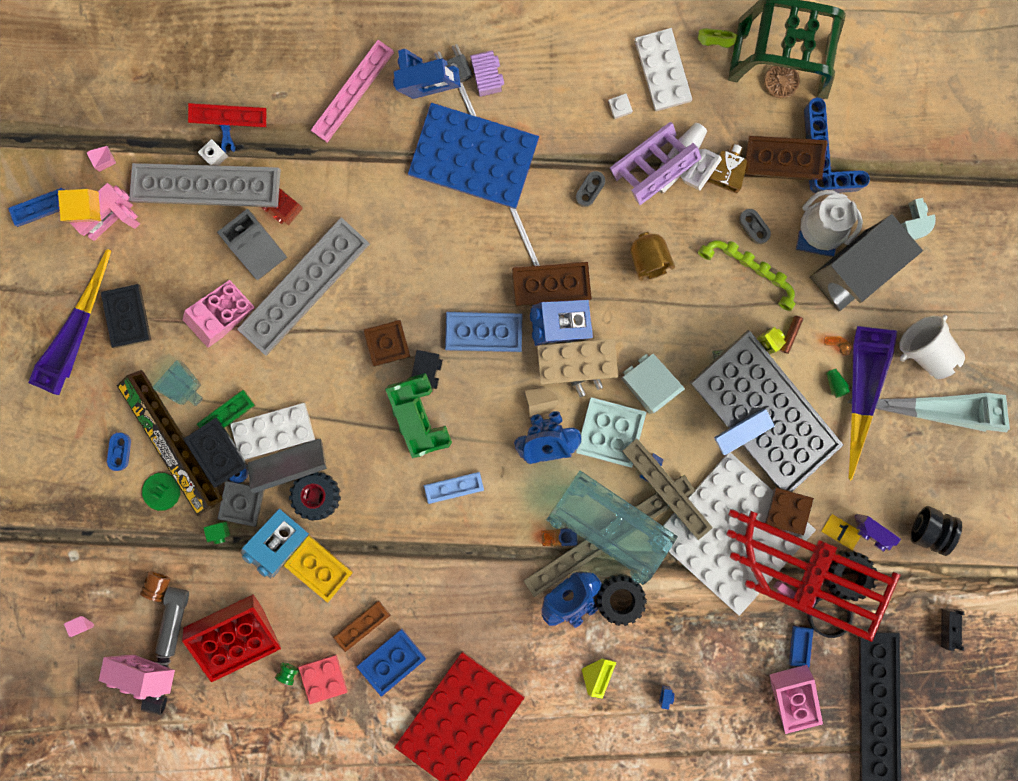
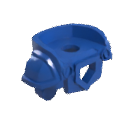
[514,411,582,464]
[541,572,602,628]

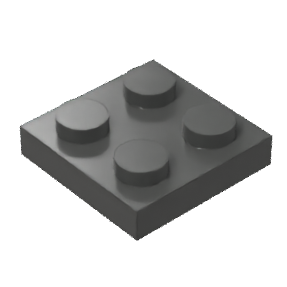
[218,481,265,527]

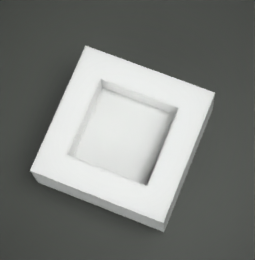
[608,94,633,119]

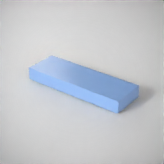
[714,409,774,455]
[424,472,484,504]

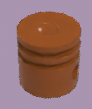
[140,571,171,602]

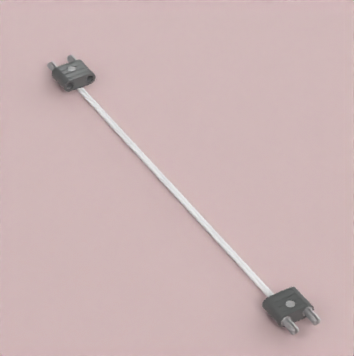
[434,44,603,397]

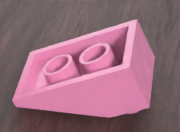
[769,665,823,734]

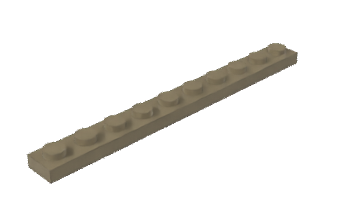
[524,475,695,597]

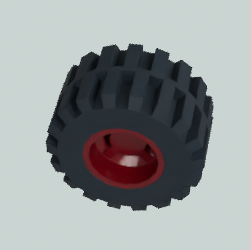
[289,472,341,521]

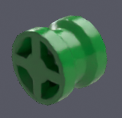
[275,662,299,685]

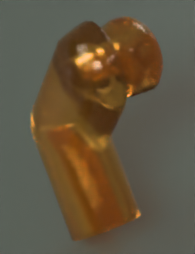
[824,336,852,356]

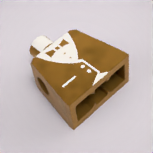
[707,144,747,194]

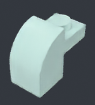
[901,198,936,240]

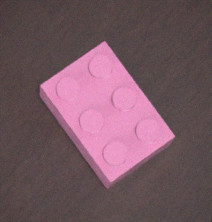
[99,655,175,699]

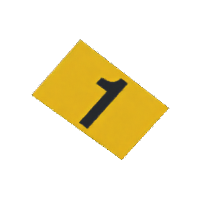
[821,514,860,551]

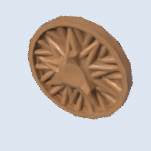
[764,66,800,99]

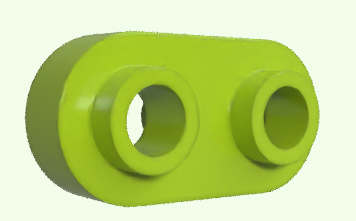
[698,28,737,48]

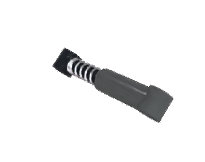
[141,587,189,715]

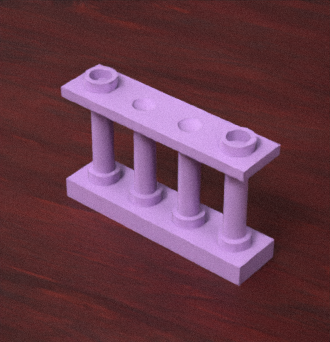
[610,122,702,205]

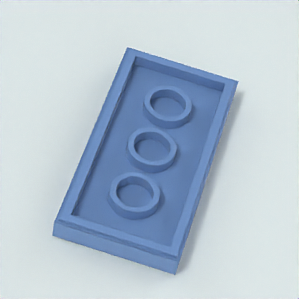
[445,312,522,352]

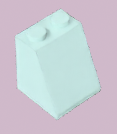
[621,354,685,414]

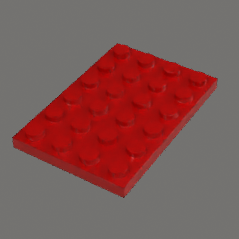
[394,651,525,781]

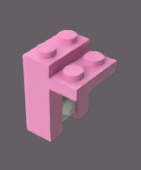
[69,183,140,241]

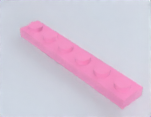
[311,40,394,143]

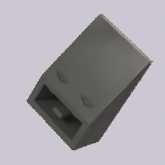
[217,209,287,281]

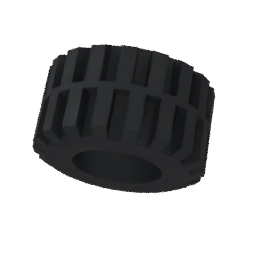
[824,550,878,601]
[596,574,647,626]

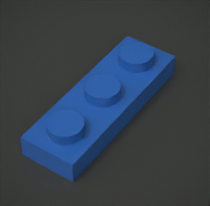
[8,188,65,227]

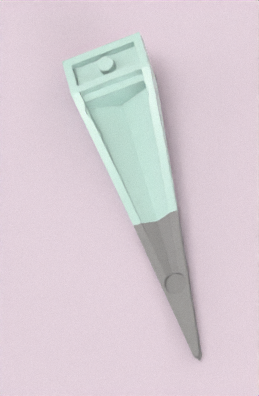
[848,393,1010,432]

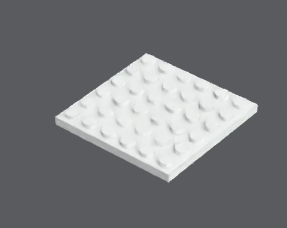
[653,452,816,616]

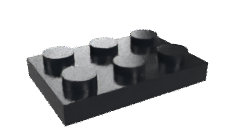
[101,284,152,349]
[183,418,249,488]

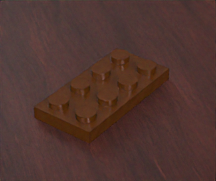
[745,136,828,180]
[512,262,592,307]

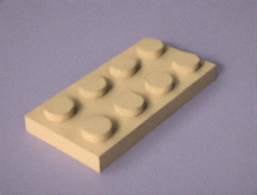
[537,339,618,385]

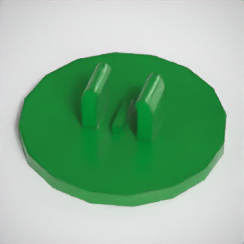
[142,473,181,511]

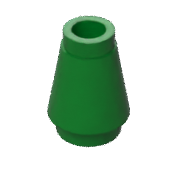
[826,368,850,398]

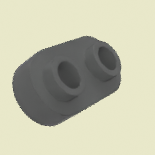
[576,171,605,207]
[739,209,771,244]

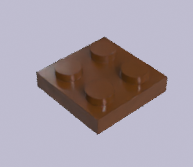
[364,320,411,367]
[765,487,814,535]

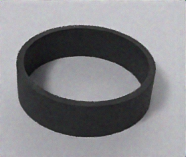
[807,594,853,638]

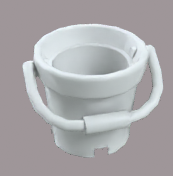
[800,190,863,250]
[899,315,965,379]

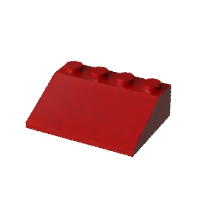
[182,594,281,683]

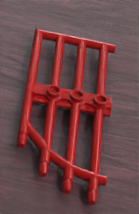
[726,509,900,642]

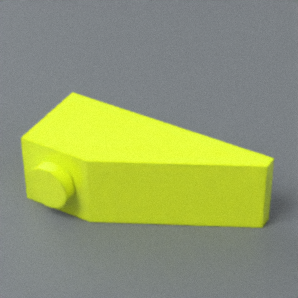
[756,327,786,354]

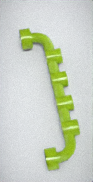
[698,240,795,311]

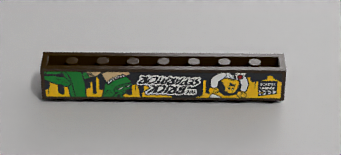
[116,370,223,516]

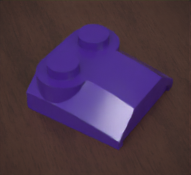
[855,514,901,552]

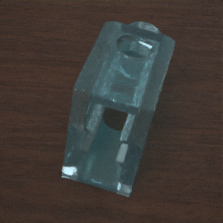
[152,360,203,406]

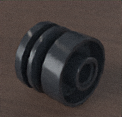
[911,506,962,556]

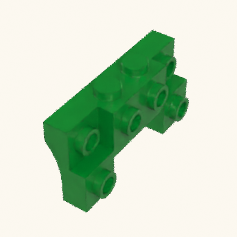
[385,373,452,458]

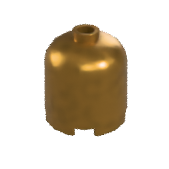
[630,232,675,281]

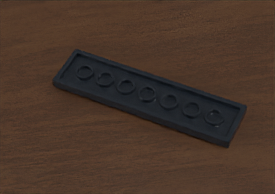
[859,632,901,781]

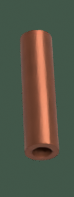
[780,315,804,354]

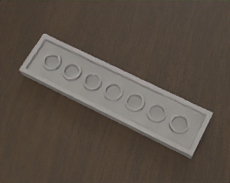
[129,163,281,207]
[237,217,370,356]

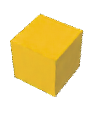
[58,189,101,223]

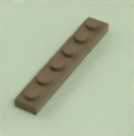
[622,438,713,540]

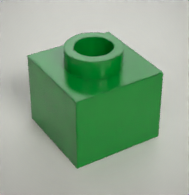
[203,521,230,545]

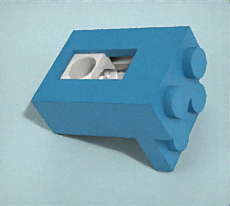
[241,509,309,579]

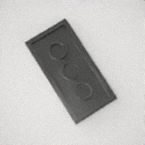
[248,438,327,493]

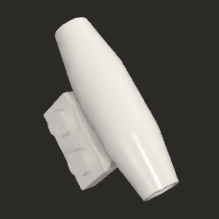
[658,123,722,194]

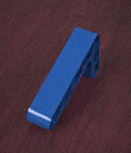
[804,98,870,193]

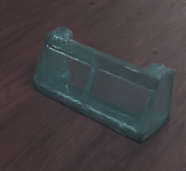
[546,471,678,585]

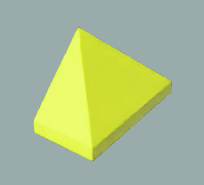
[582,658,617,699]

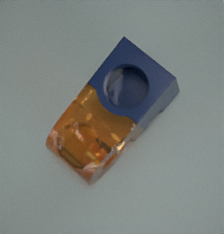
[541,526,578,547]

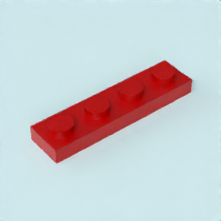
[188,103,267,128]

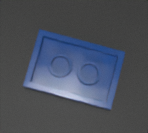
[357,628,426,697]

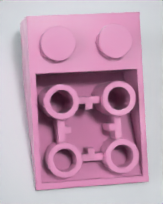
[183,280,255,348]

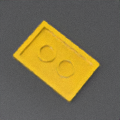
[284,535,353,603]

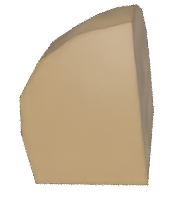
[525,389,559,417]

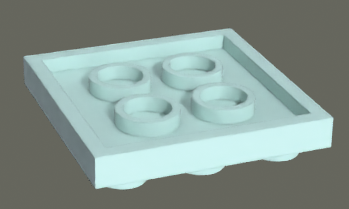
[576,397,646,468]

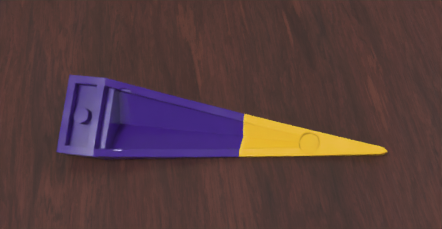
[28,249,111,395]
[848,326,897,481]

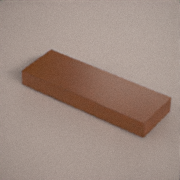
[333,600,391,652]

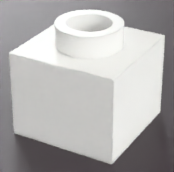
[198,139,228,166]

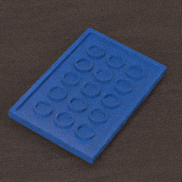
[408,103,539,209]

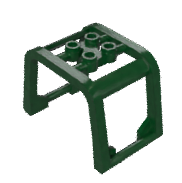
[728,0,846,99]

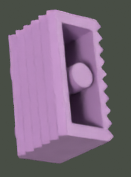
[471,50,504,97]

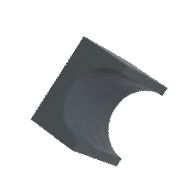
[810,214,923,312]

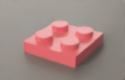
[299,654,348,704]

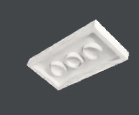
[635,28,692,112]
[230,403,315,460]

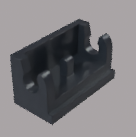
[941,608,965,651]

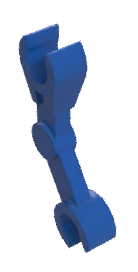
[219,125,235,153]

